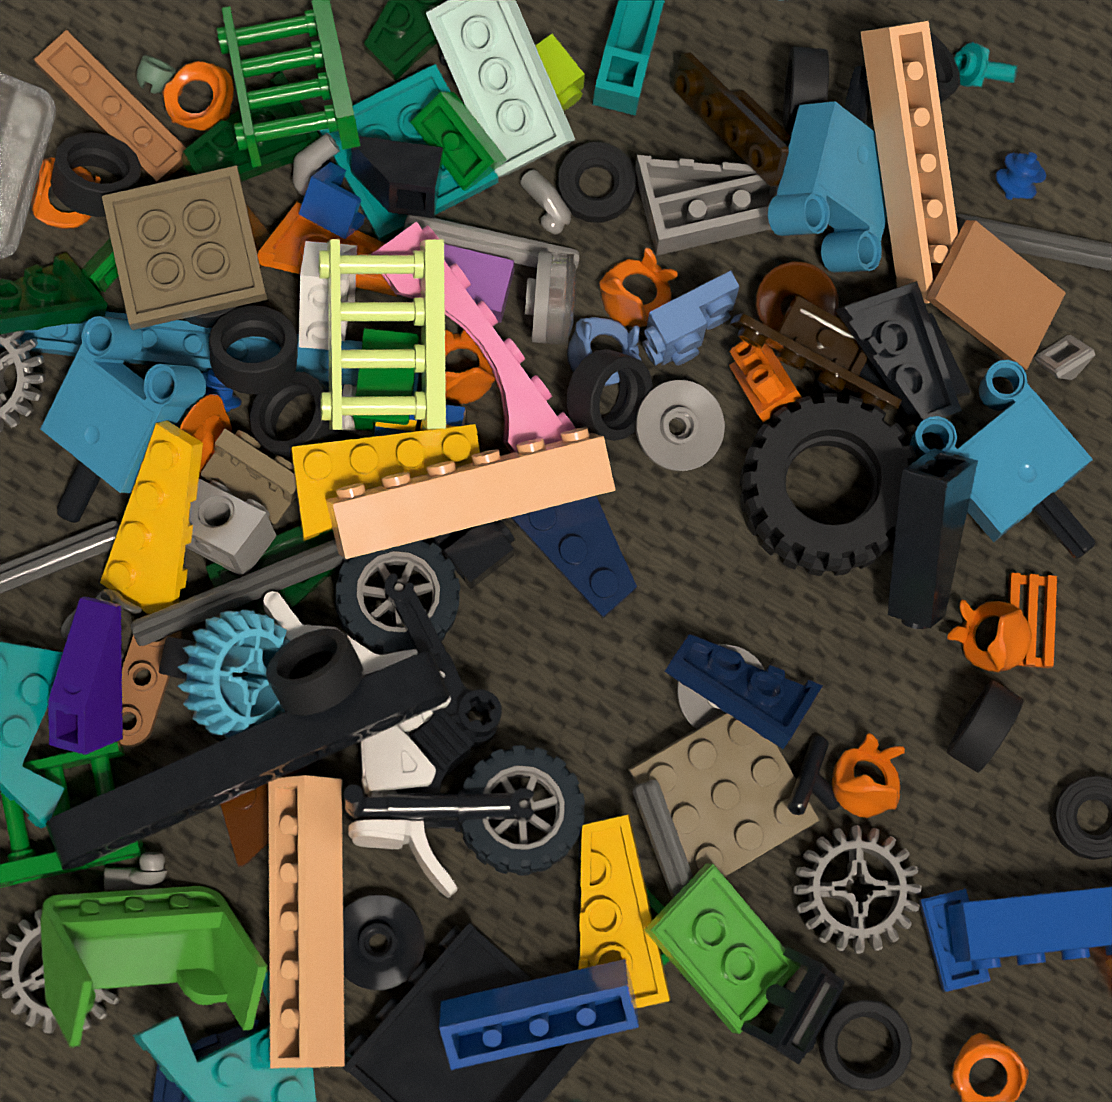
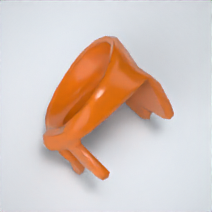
[162,61,234,130]
[30,157,101,229]
[599,248,678,327]
[445,330,495,404]
[947,600,1032,672]
[832,733,905,818]
[950,1033,1029,1102]

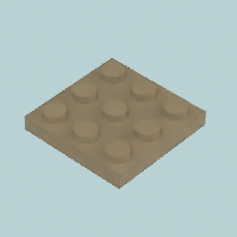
[102,166,268,330]
[628,712,820,877]

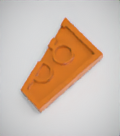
[258,202,397,297]

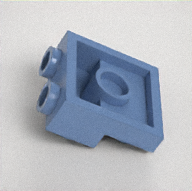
[642,271,740,366]

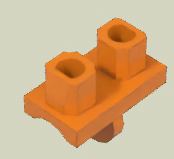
[729,341,802,422]

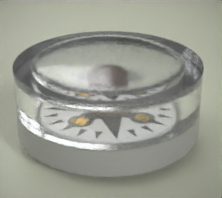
[525,251,577,345]

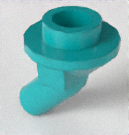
[954,42,1017,87]

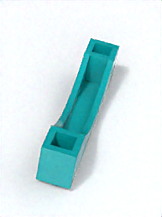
[593,0,665,116]

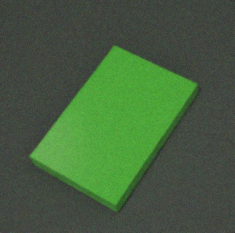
[644,864,800,1034]

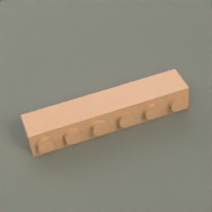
[861,21,958,304]
[326,428,615,559]
[268,775,345,1068]

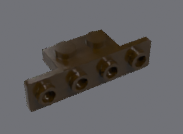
[673,52,791,187]
[730,296,902,411]

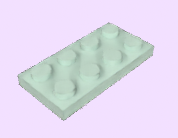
[426,0,576,177]

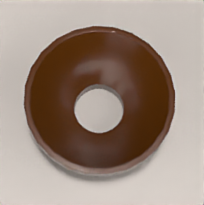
[756,262,838,331]

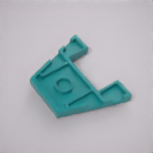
[0,642,64,828]
[133,969,316,1102]

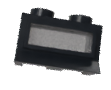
[741,947,845,1064]

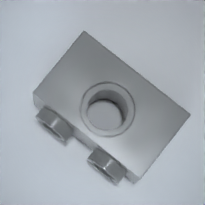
[186,479,277,577]

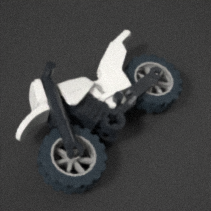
[264,540,585,898]

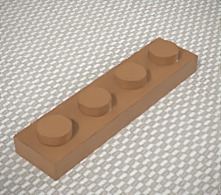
[34,30,186,184]

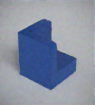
[299,162,365,239]

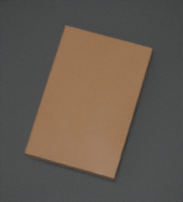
[925,220,1066,370]

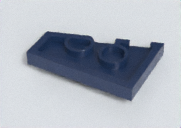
[511,496,637,619]
[664,634,823,749]

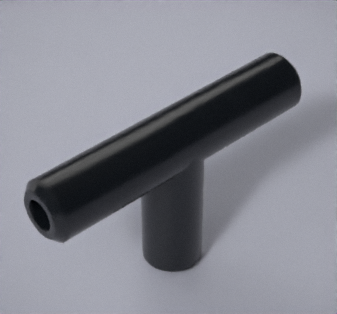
[787,736,840,815]

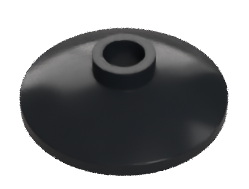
[343,895,425,990]

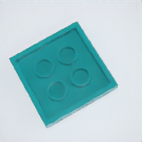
[318,64,498,242]

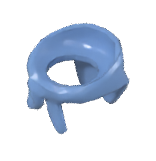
[567,317,641,386]

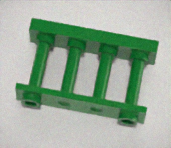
[217,0,360,167]
[0,742,144,888]

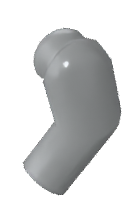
[293,133,340,196]
[521,170,571,234]
[104,852,167,891]

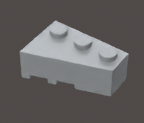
[635,155,779,256]

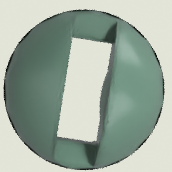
[136,56,176,94]

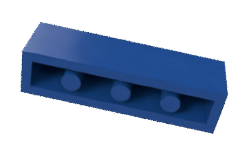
[948,887,1112,970]
[439,959,639,1070]

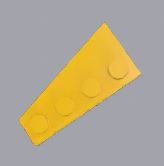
[100,420,203,615]
[291,424,480,541]
[579,814,671,1008]

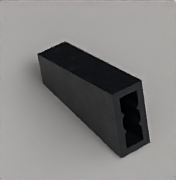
[887,448,978,629]

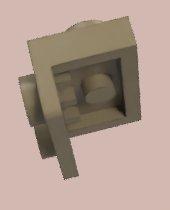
[201,429,297,525]

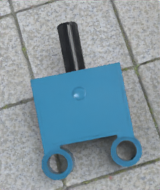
[768,66,887,273]
[40,316,206,523]
[909,360,1095,559]

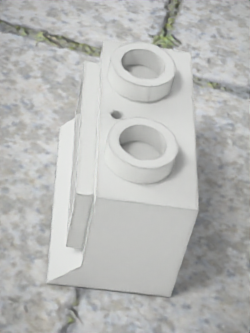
[299,241,357,350]

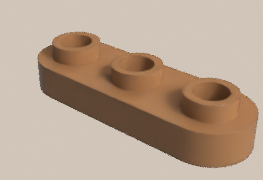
[117,614,183,747]

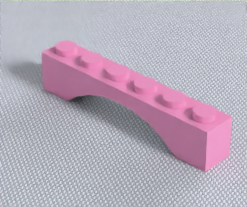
[371,222,576,453]

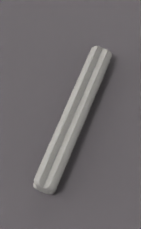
[403,215,579,275]

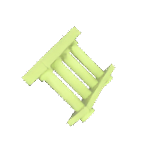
[319,239,446,430]

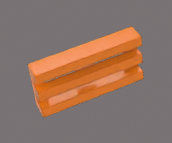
[1008,573,1057,668]

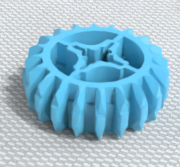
[178,610,290,738]

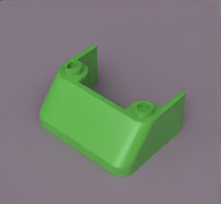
[40,886,267,1047]

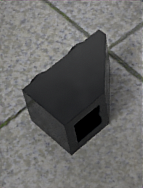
[351,136,443,219]

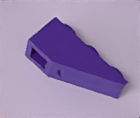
[48,596,123,755]

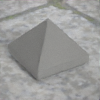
[1033,334,1095,380]

